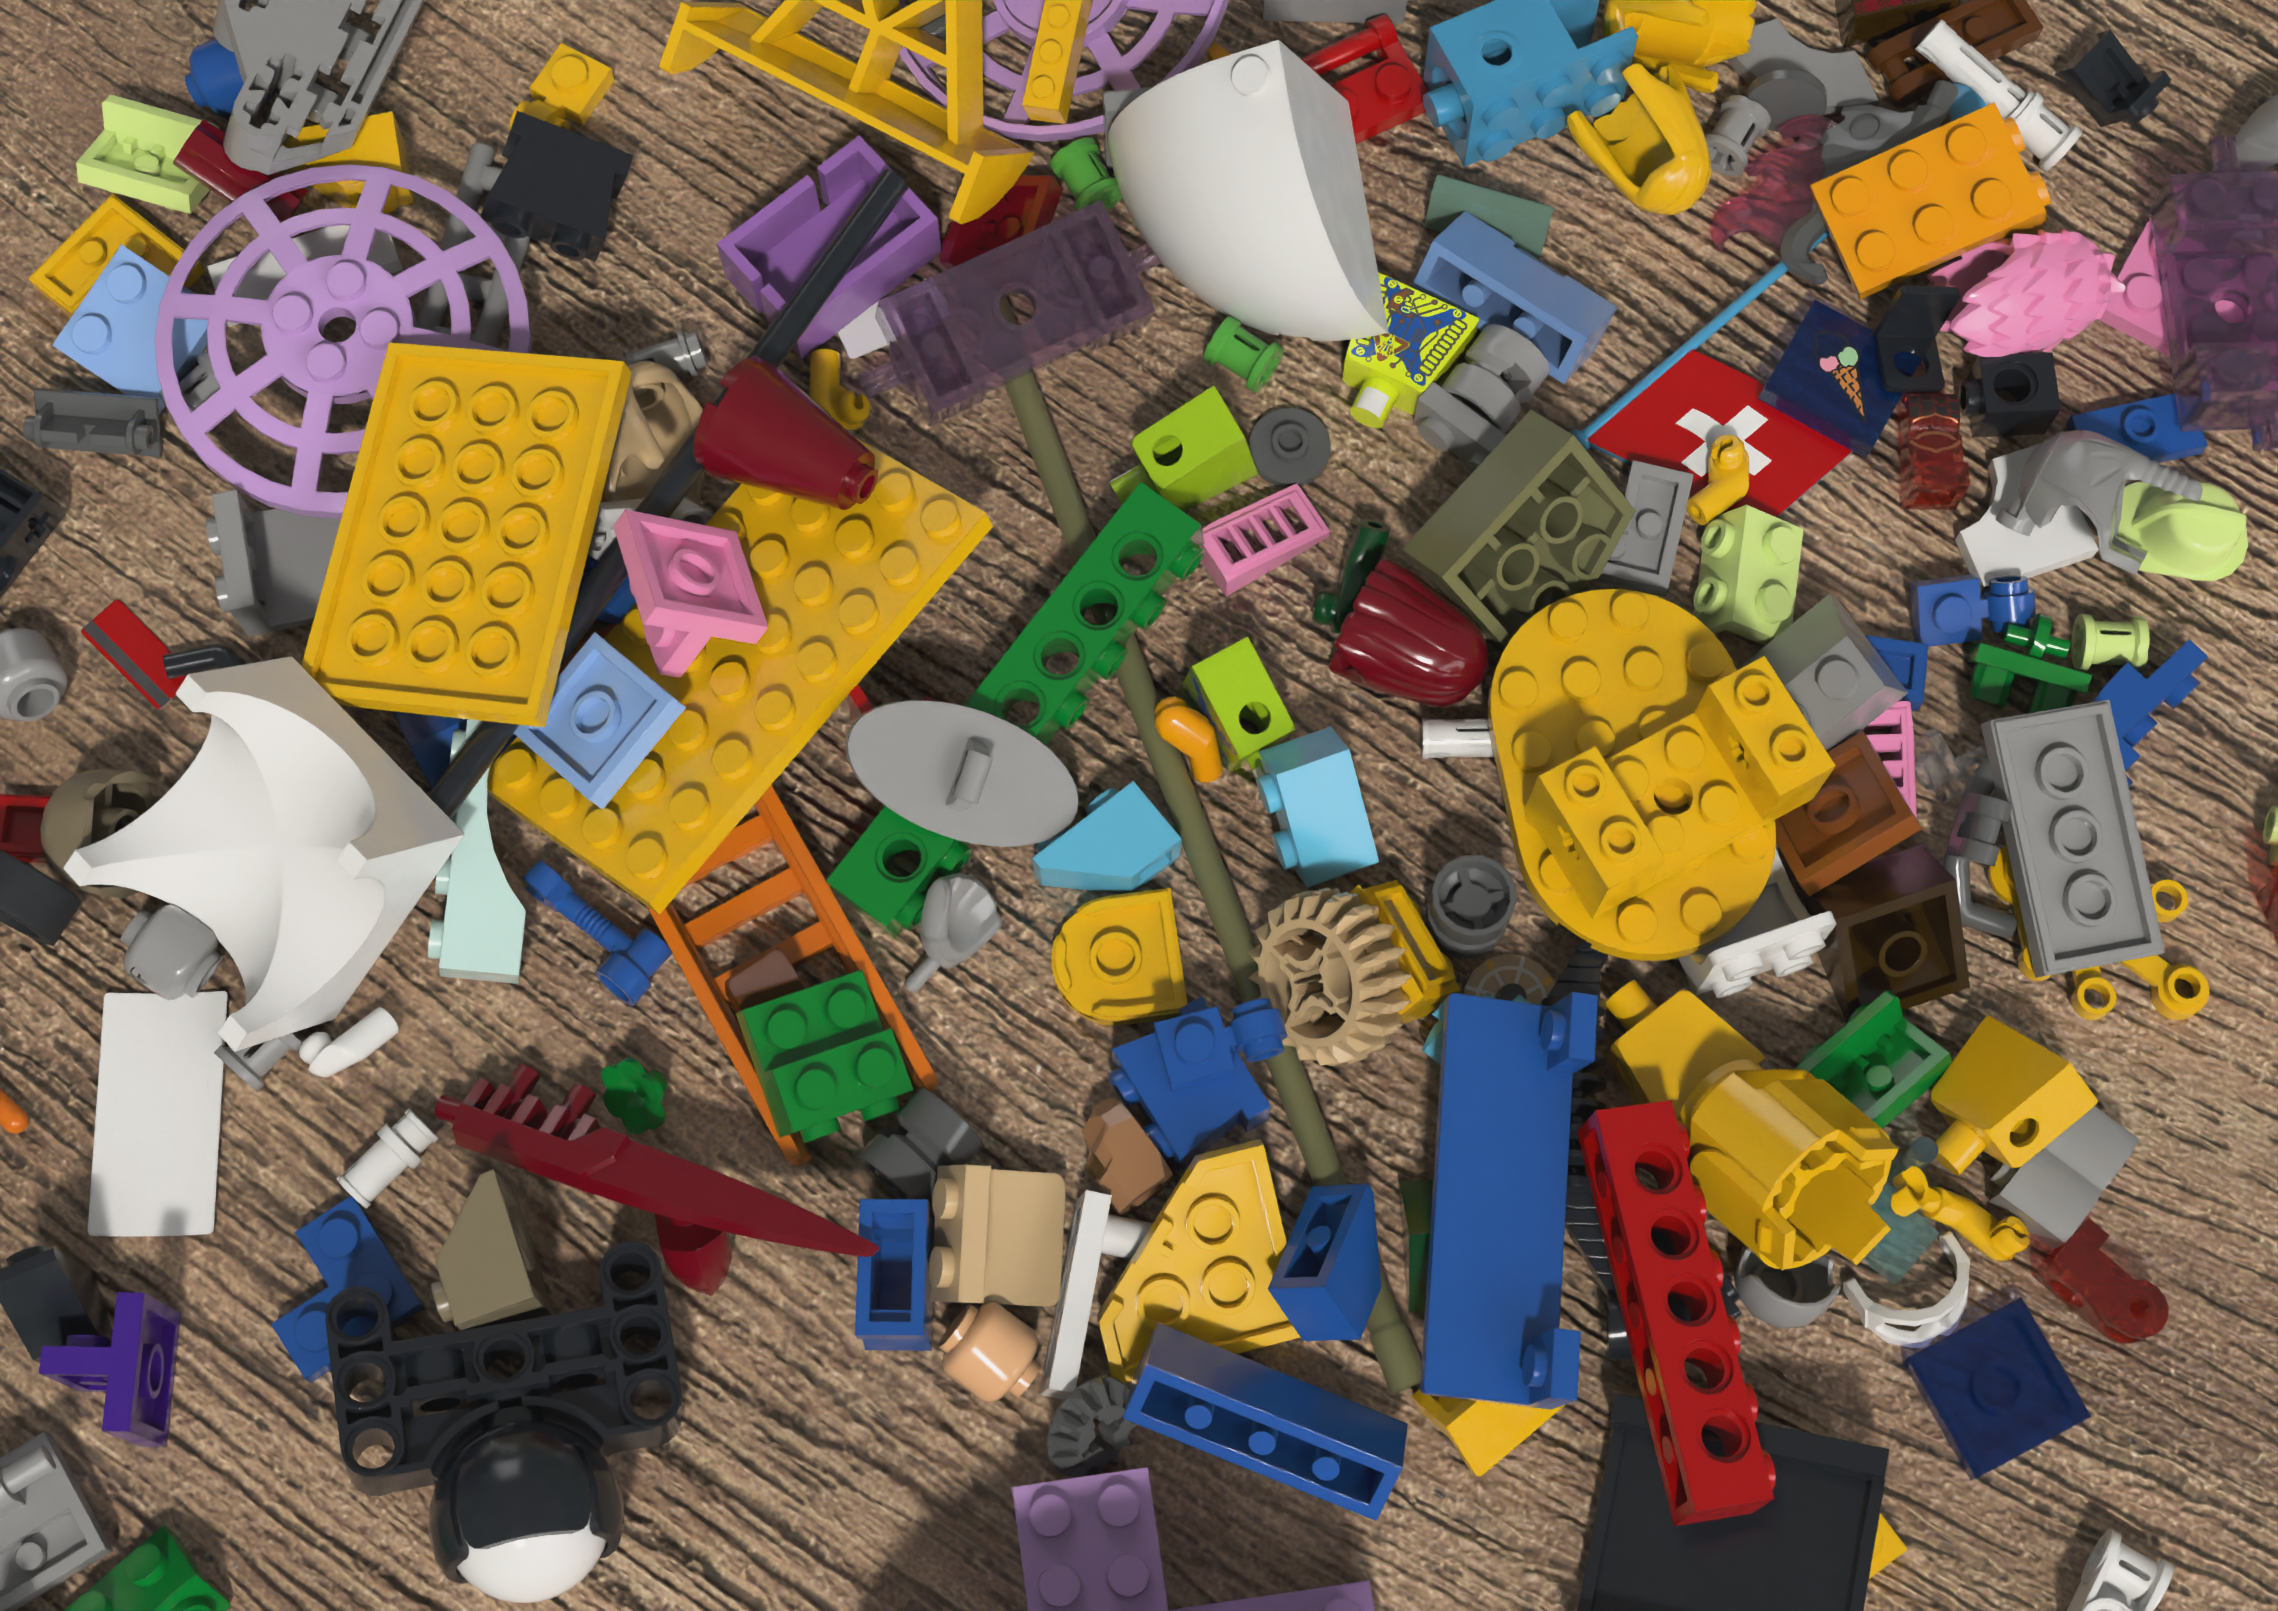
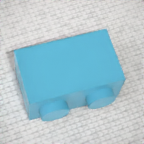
[1256,726,1379,888]

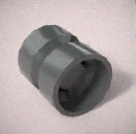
[1425,855,1517,959]
[858,1087,983,1204]

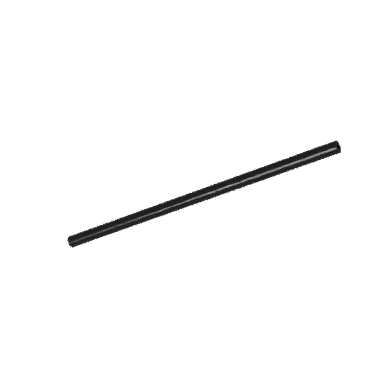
[427,170,908,819]

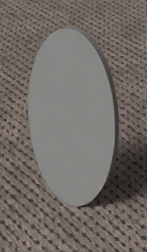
[845,700,1078,847]

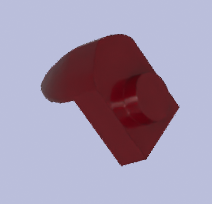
[654,1213,732,1296]

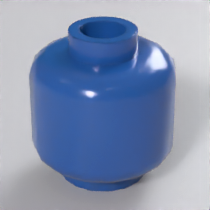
[185,38,276,119]

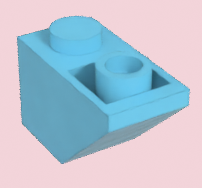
[1032,781,1182,894]

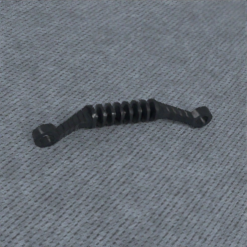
[1541,939,1633,1359]

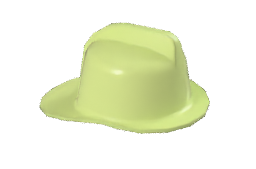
[2118,482,2248,581]

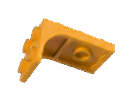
[1810,102,2051,300]

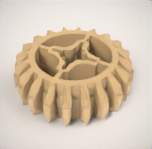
[1248,888,1412,1066]

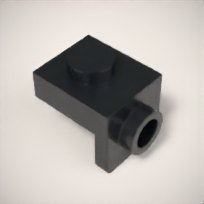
[2059,30,2171,127]

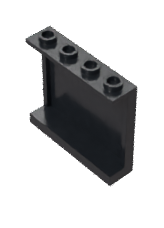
[1577,1394,1889,1611]

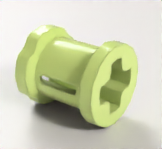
[2071,614,2150,672]

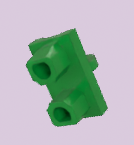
[1966,613,2092,714]

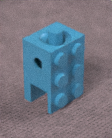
[1423,0,1638,167]

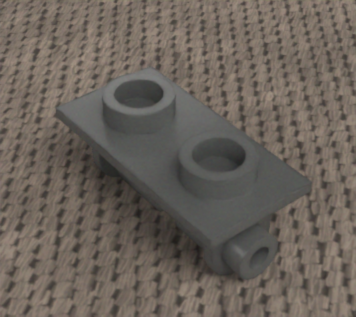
[23,388,162,457]

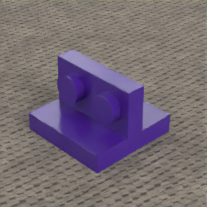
[39,1292,181,1447]

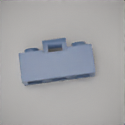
[1412,211,1618,384]

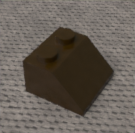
[1804,845,1970,1023]

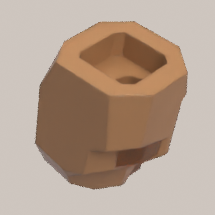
[1082,1098,1173,1217]

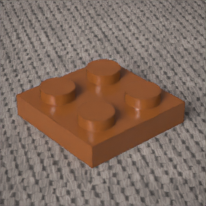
[1775,731,1922,897]

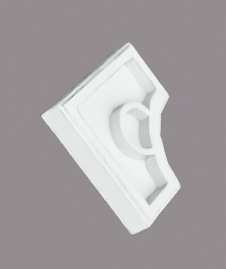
[1955,443,2099,594]

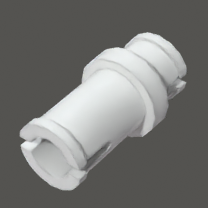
[336,1109,439,1209]

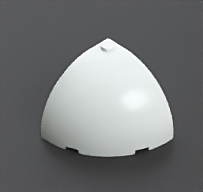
[1107,40,1388,342]

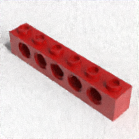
[1577,1100,1776,1526]

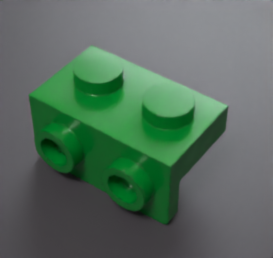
[1795,990,1952,1129]
[64,1525,230,1611]

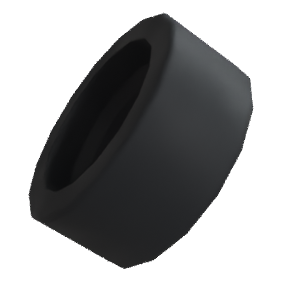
[0,850,81,946]

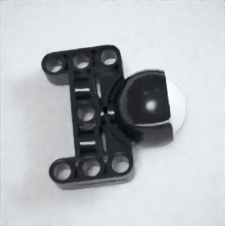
[325,1241,682,1603]

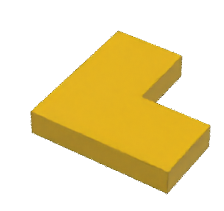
[28,194,205,317]

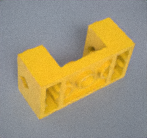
[1524,656,1836,919]

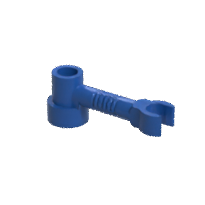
[522,860,672,1006]

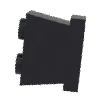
[481,111,634,262]

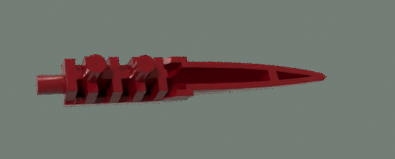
[435,1064,880,1257]

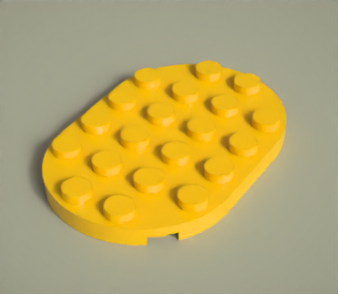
[1488,589,1776,961]

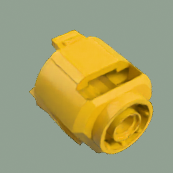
[1677,1059,1899,1271]

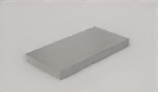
[1981,700,2165,978]

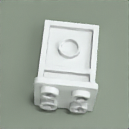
[1679,847,1837,998]

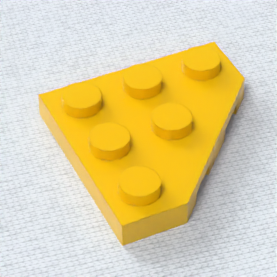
[1096,1139,1300,1383]

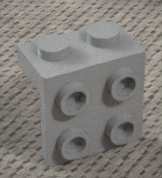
[206,489,341,636]

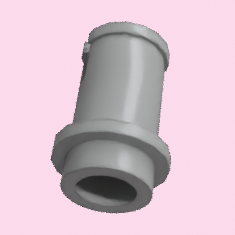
[625,329,708,377]

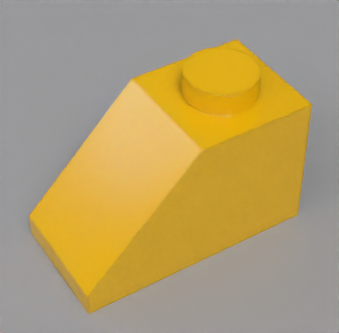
[284,111,415,214]

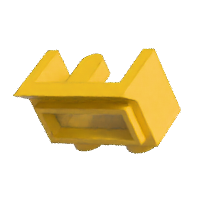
[1349,880,1461,1024]

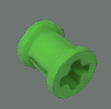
[1049,137,1122,219]
[1203,316,1284,394]

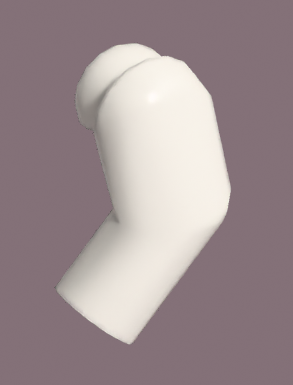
[299,1007,399,1077]

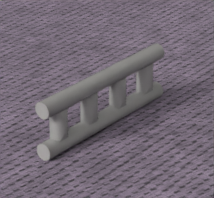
[416,143,530,348]

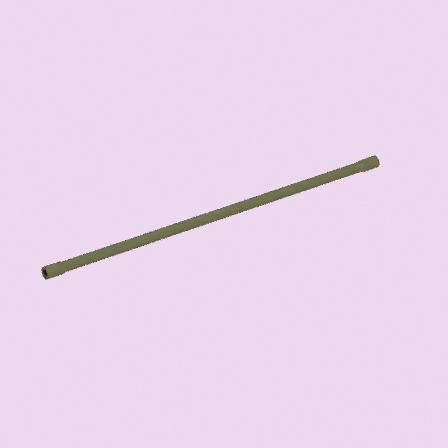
[970,289,1422,1394]

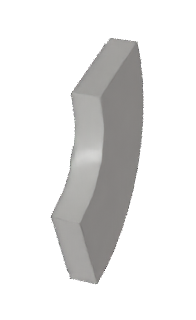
[1728,18,1879,116]

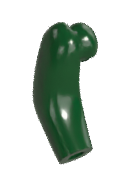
[1312,518,1390,633]

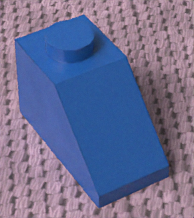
[1268,1183,1381,1341]

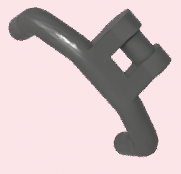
[1943,755,2017,938]

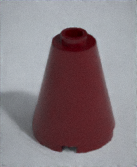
[693,356,878,510]

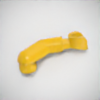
[1891,1166,2031,1262]

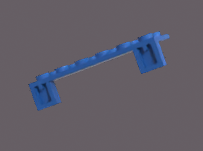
[1420,992,1598,1410]

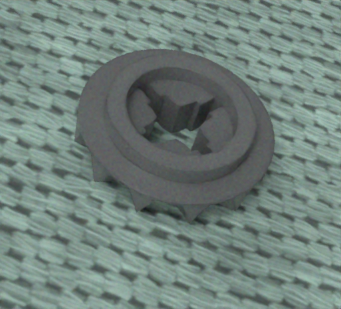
[1047,1376,1138,1478]

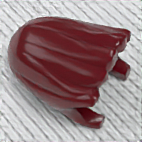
[1328,558,1489,707]

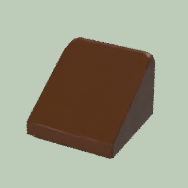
[725,947,805,1012]

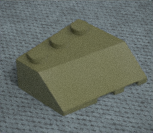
[1402,410,1636,653]

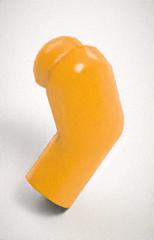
[1154,696,1223,783]

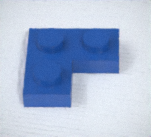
[271,1196,425,1383]

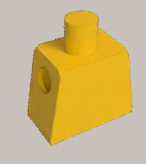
[1606,979,1765,1120]
[1929,1015,2098,1176]

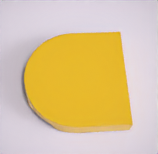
[1051,888,1188,1026]

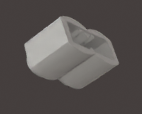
[1988,1106,2140,1249]

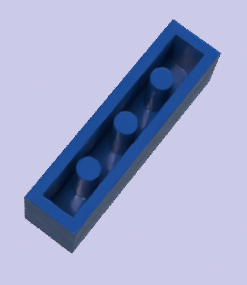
[1123,1322,1408,1521]

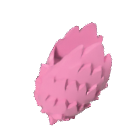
[1927,229,2126,357]

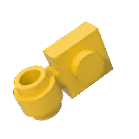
[509,43,615,130]

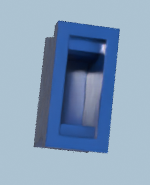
[1108,996,1271,1173]
[855,1199,935,1351]

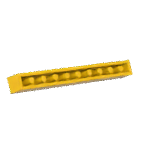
[1022,0,1093,124]

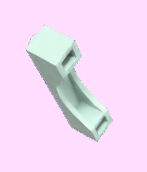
[428,719,526,984]

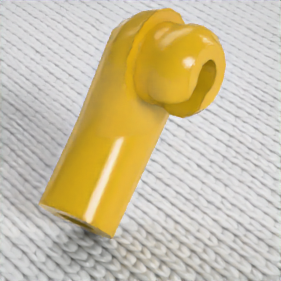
[809,349,870,430]
[1686,434,1749,525]

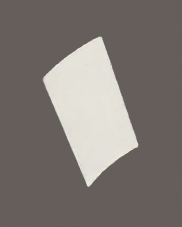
[88,991,228,1237]

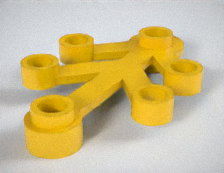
[1988,845,2209,1020]

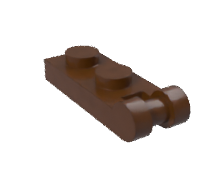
[1866,0,2043,108]

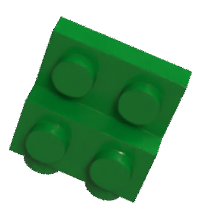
[736,970,913,1143]

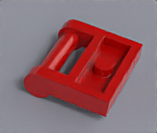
[1300,14,1429,144]

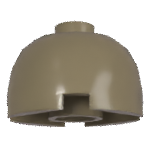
[40,768,162,899]

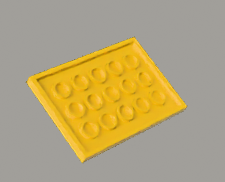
[301,342,632,727]

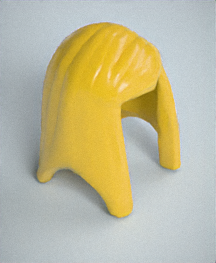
[1602,0,1756,93]
[1567,63,1712,215]

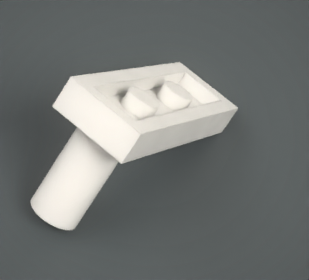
[1039,1190,1153,1400]

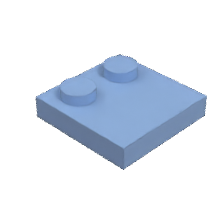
[52,244,208,415]
[514,632,686,809]

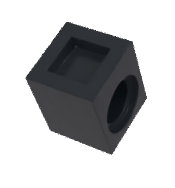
[1958,352,2061,438]

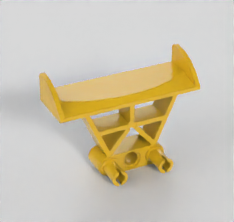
[659,0,1034,224]

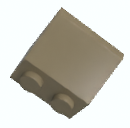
[431,1169,555,1331]

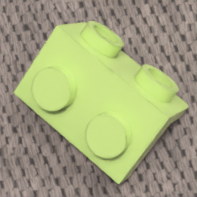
[76,95,219,214]
[1693,505,1804,646]

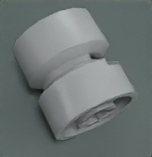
[1441,324,1550,433]

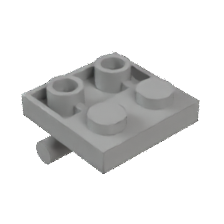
[0,1432,114,1611]

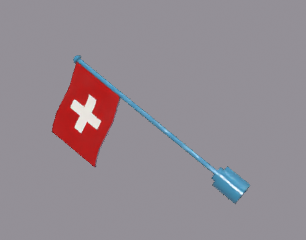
[1571,82,1987,518]

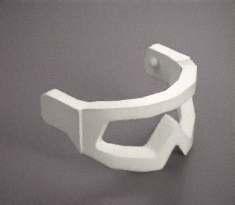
[1843,1231,1970,1349]

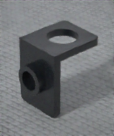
[1873,285,1960,394]

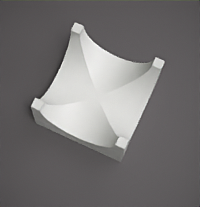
[63,656,465,1052]

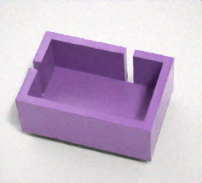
[717,135,941,360]

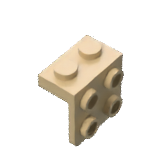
[929,1164,1066,1307]

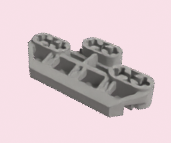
[213,0,425,175]

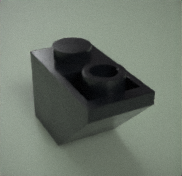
[0,1246,113,1363]

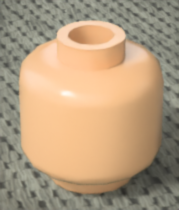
[938,1301,1041,1403]

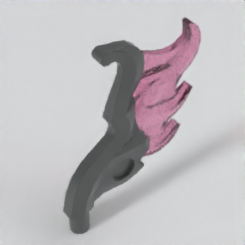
[1711,80,1959,285]

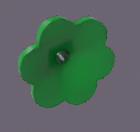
[601,1057,667,1135]

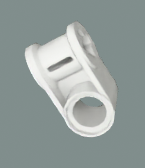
[2067,1529,2174,1611]

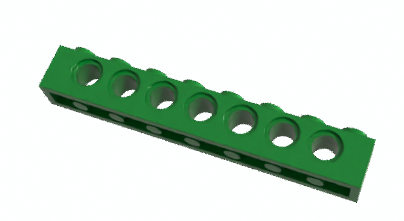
[826,481,1205,939]

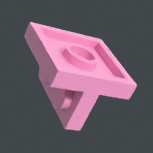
[613,509,768,678]

